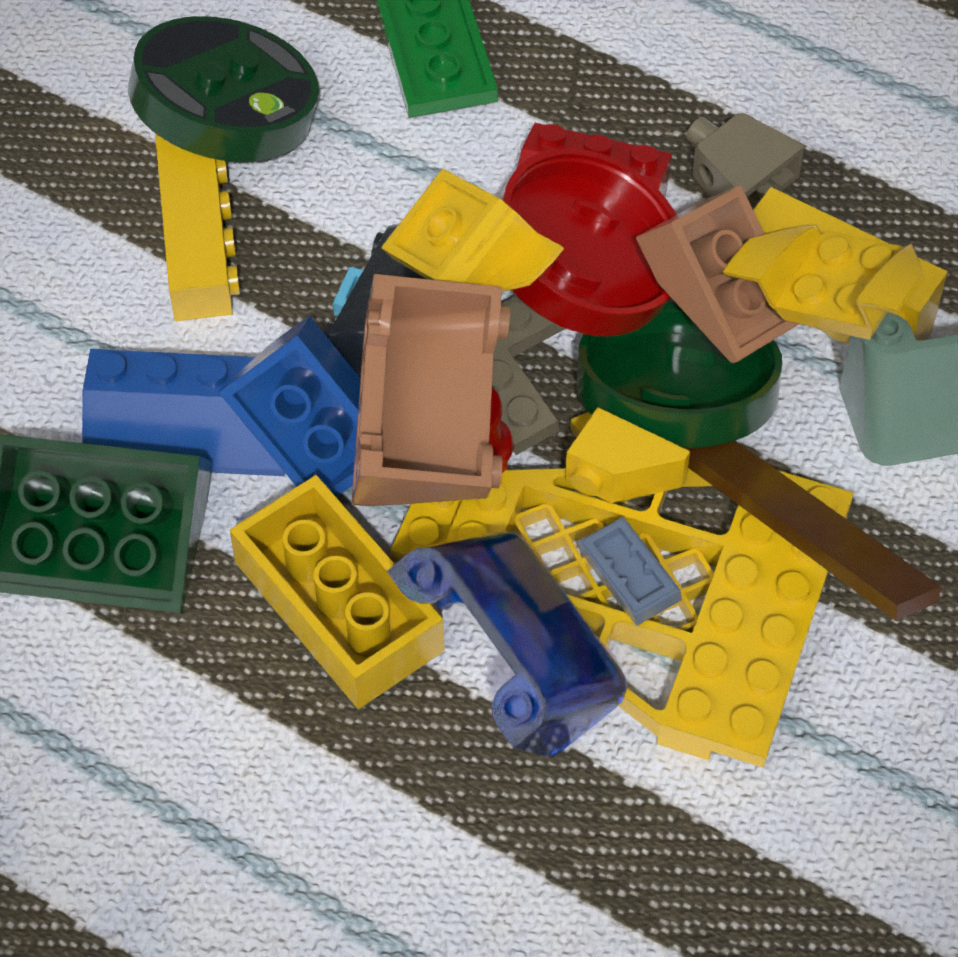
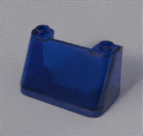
[387,531,627,758]

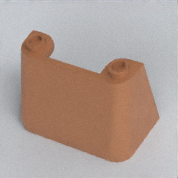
[352,274,510,507]

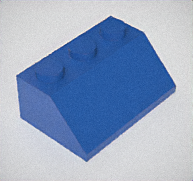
[218,315,361,497]

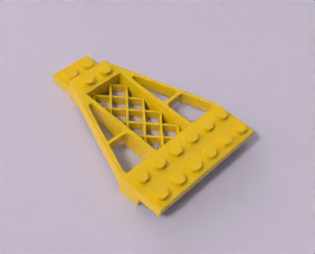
[390,468,854,768]

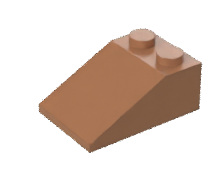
[636,185,799,363]

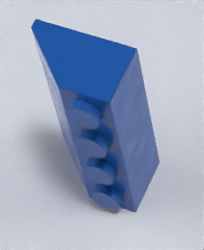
[82,349,285,477]

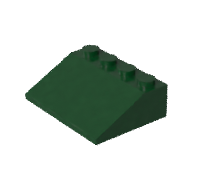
[0,434,211,614]

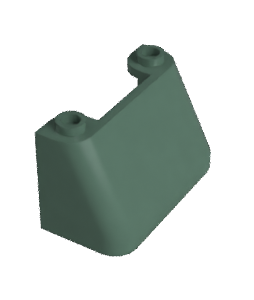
[839,313,958,466]

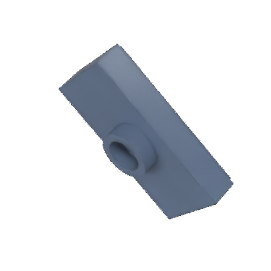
[578,517,682,626]

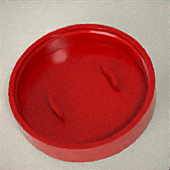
[498,148,676,336]

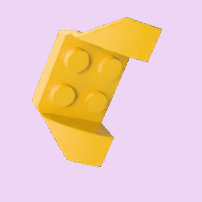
[381,168,564,291]
[723,224,924,340]

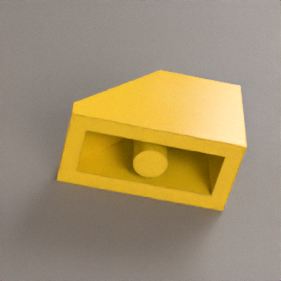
[565,407,690,503]

